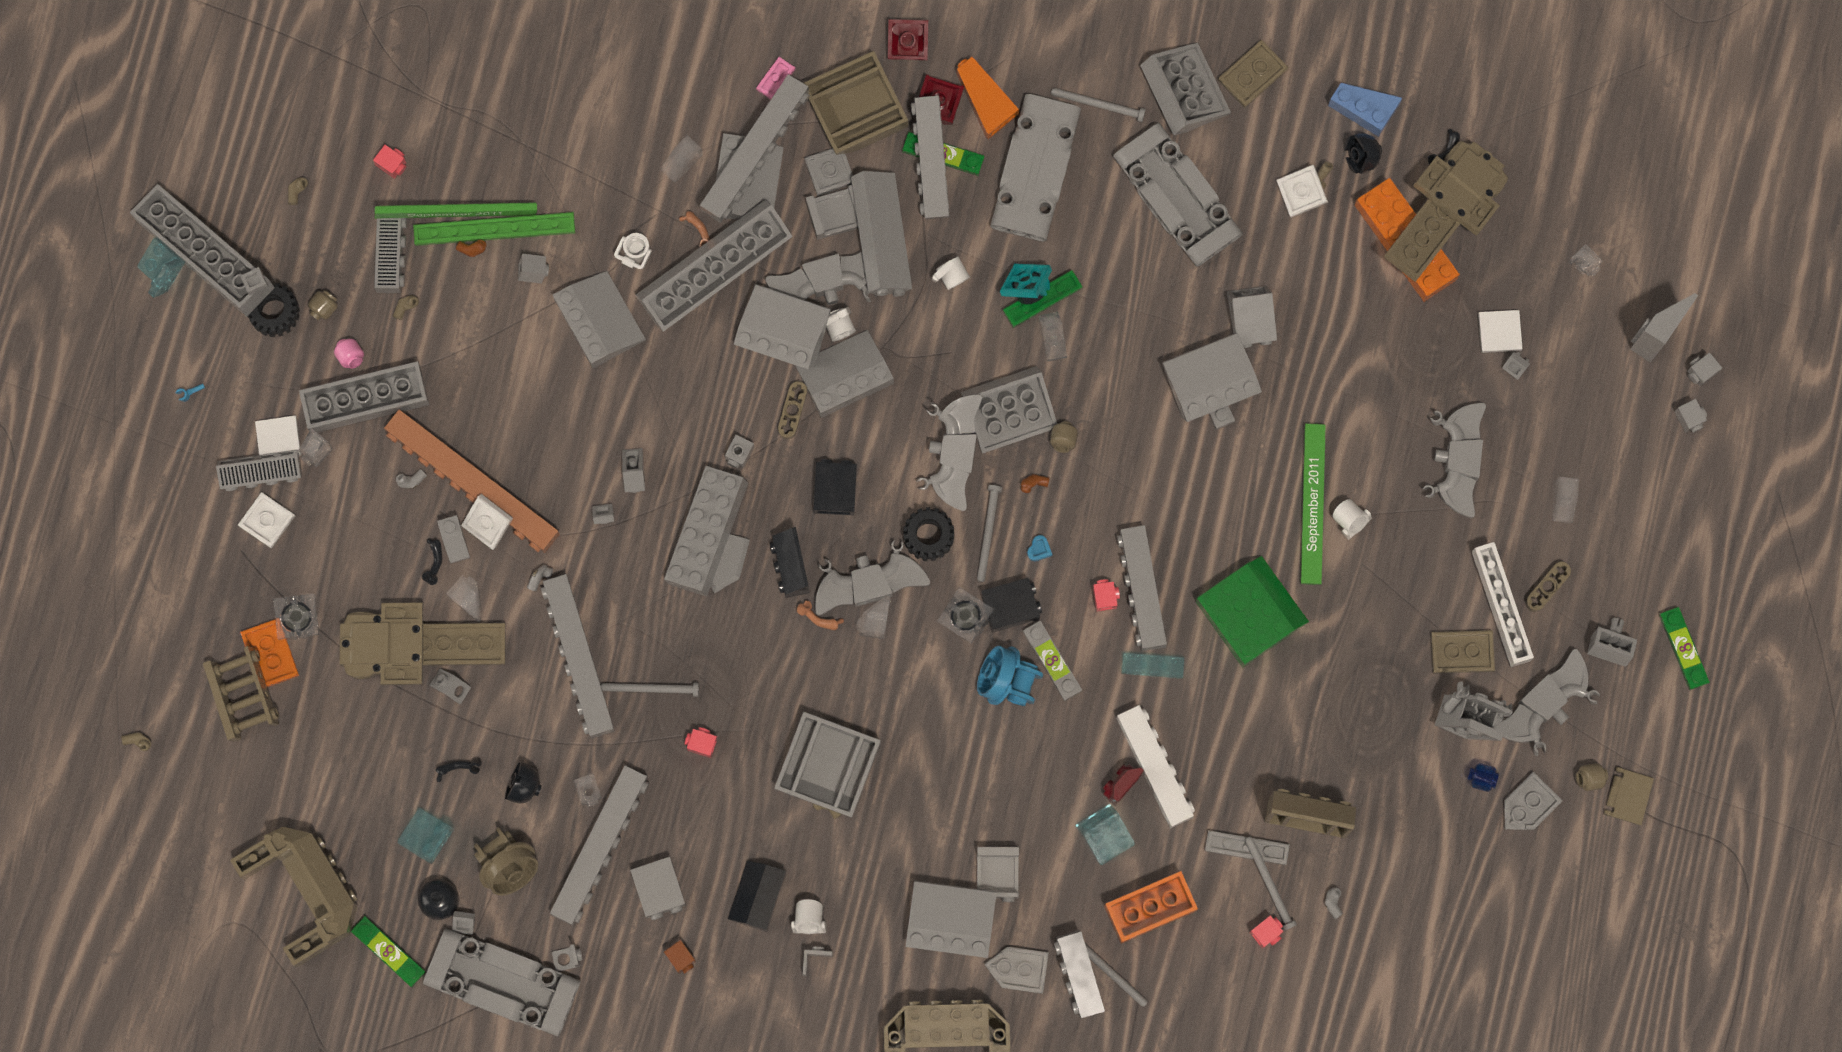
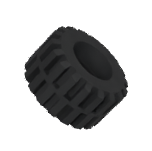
[248,283,300,337]
[903,507,954,561]

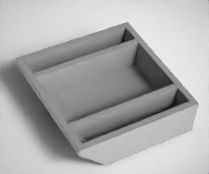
[774,712,881,818]

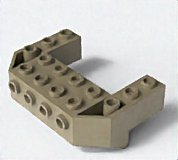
[230,827,358,968]
[884,1000,1010,1052]

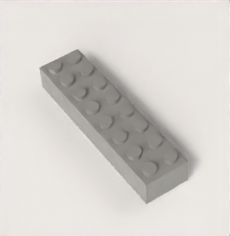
[130,184,274,317]
[636,200,793,332]

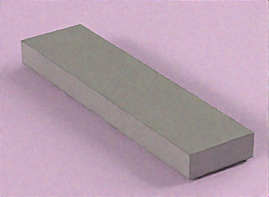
[1205,830,1290,865]

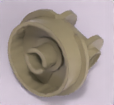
[474,827,538,896]

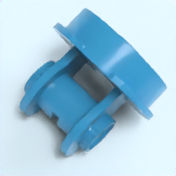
[977,646,1044,706]

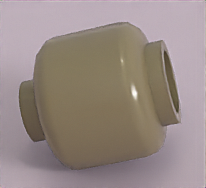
[308,290,338,321]
[1050,421,1078,453]
[1576,763,1608,791]

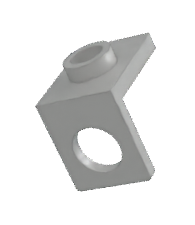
[429,668,471,704]
[552,944,583,972]
[803,947,833,976]

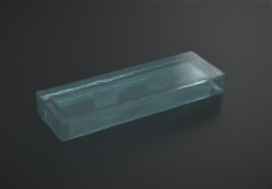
[1121,653,1184,679]

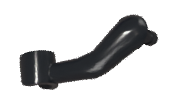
[1428,129,1460,164]
[422,539,442,585]
[436,758,482,782]

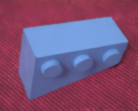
[1328,83,1402,137]

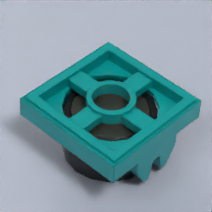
[1000,264,1052,305]

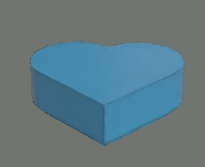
[1027,535,1052,562]

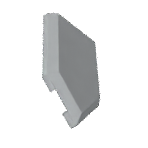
[711,534,750,594]
[1504,772,1563,830]
[984,947,1049,994]

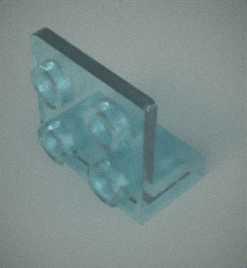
[137,237,185,298]
[1075,804,1135,865]
[398,808,454,865]

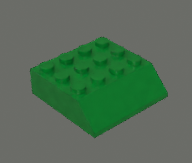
[1196,556,1309,668]

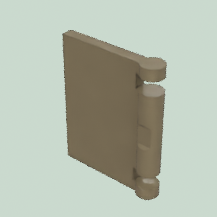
[1604,767,1654,826]

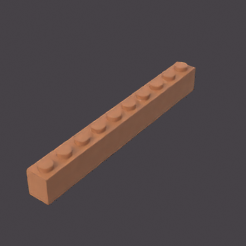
[384,410,560,553]

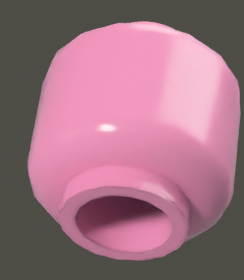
[334,339,364,369]

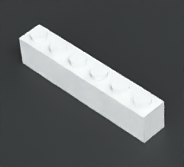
[1472,542,1534,667]
[1116,705,1195,829]

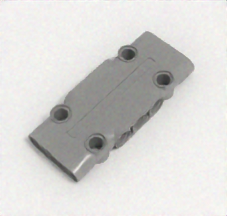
[990,94,1081,241]
[1113,123,1243,267]
[423,928,581,1037]

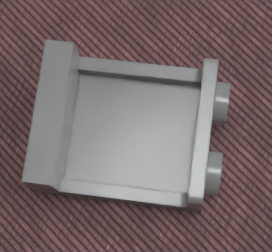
[806,185,859,240]
[977,847,1019,902]
[630,857,686,921]

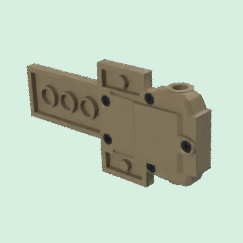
[1384,141,1508,282]
[340,603,506,685]

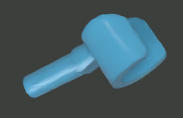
[175,384,205,402]

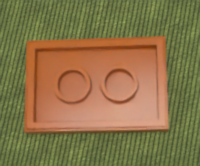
[240,618,300,688]

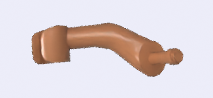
[679,211,711,247]
[797,601,844,630]

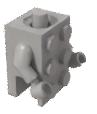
[1435,681,1512,741]

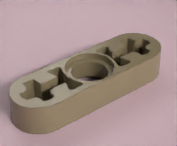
[778,381,807,439]
[1526,562,1571,612]

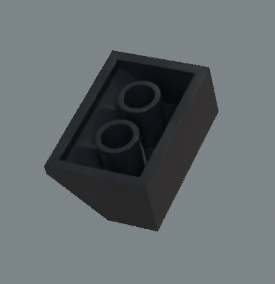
[770,527,809,598]
[728,860,786,932]

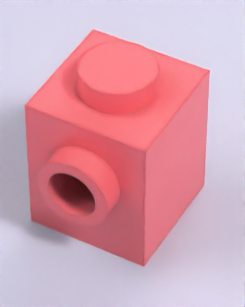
[373,145,406,179]
[1093,579,1120,612]
[685,727,717,758]
[1249,915,1283,949]

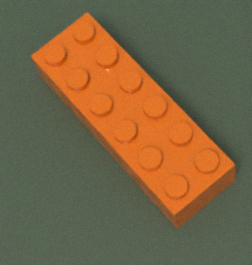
[1354,178,1460,302]

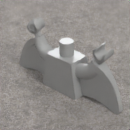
[765,252,877,305]
[916,394,982,511]
[1423,403,1486,518]
[815,540,930,616]
[1495,649,1600,756]

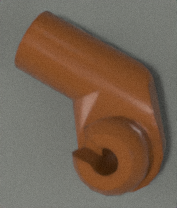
[456,239,487,257]
[1021,474,1050,493]

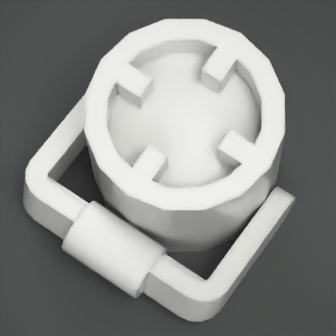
[614,233,652,269]
[931,257,970,290]
[826,307,856,341]
[1333,499,1372,540]
[791,899,826,934]

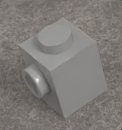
[518,254,549,284]
[1687,352,1722,386]
[1674,399,1707,433]
[725,435,755,469]

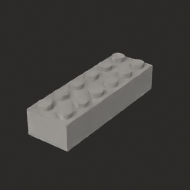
[299,361,429,434]
[664,466,748,597]

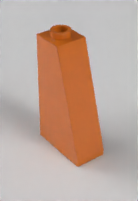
[957,57,1019,139]

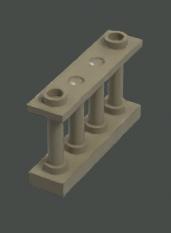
[203,646,279,742]

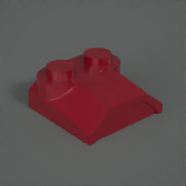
[888,19,929,60]
[919,74,964,125]
[1103,764,1144,806]

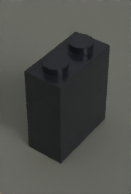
[814,459,857,516]
[981,578,1042,633]

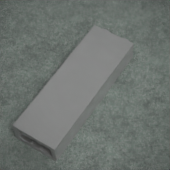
[851,171,912,297]

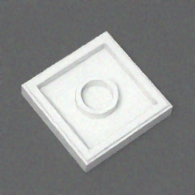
[1276,165,1328,218]
[1478,310,1522,353]
[255,416,301,456]
[238,492,295,549]
[461,494,513,550]

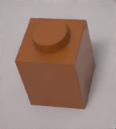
[664,940,696,974]

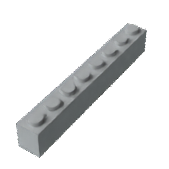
[700,74,810,223]
[541,574,615,739]
[550,766,649,926]

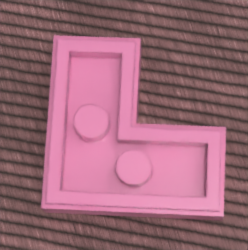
[756,57,796,100]

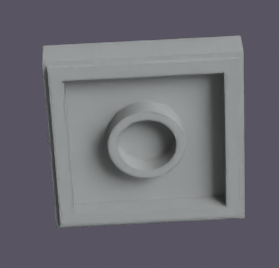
[804,149,853,196]

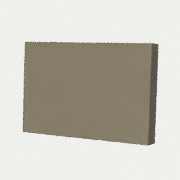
[1218,40,1289,108]
[1431,630,1495,674]

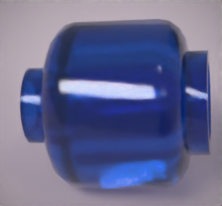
[1468,763,1499,792]

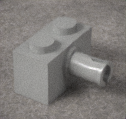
[1587,618,1637,667]

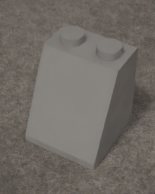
[1227,286,1277,348]

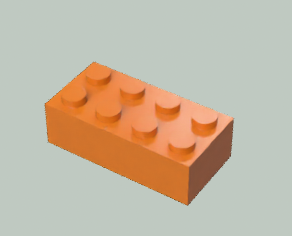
[1104,871,1198,944]

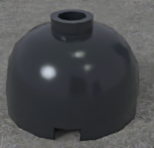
[1345,133,1382,174]
[505,761,542,804]
[418,879,459,920]

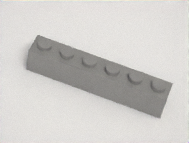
[911,96,950,219]
[1117,525,1167,652]

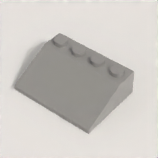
[1140,43,1231,136]
[716,133,784,220]
[553,271,646,369]
[734,284,831,369]
[1631,293,1698,363]
[795,330,894,418]
[1162,333,1262,422]
[961,366,1057,454]
[905,880,997,958]

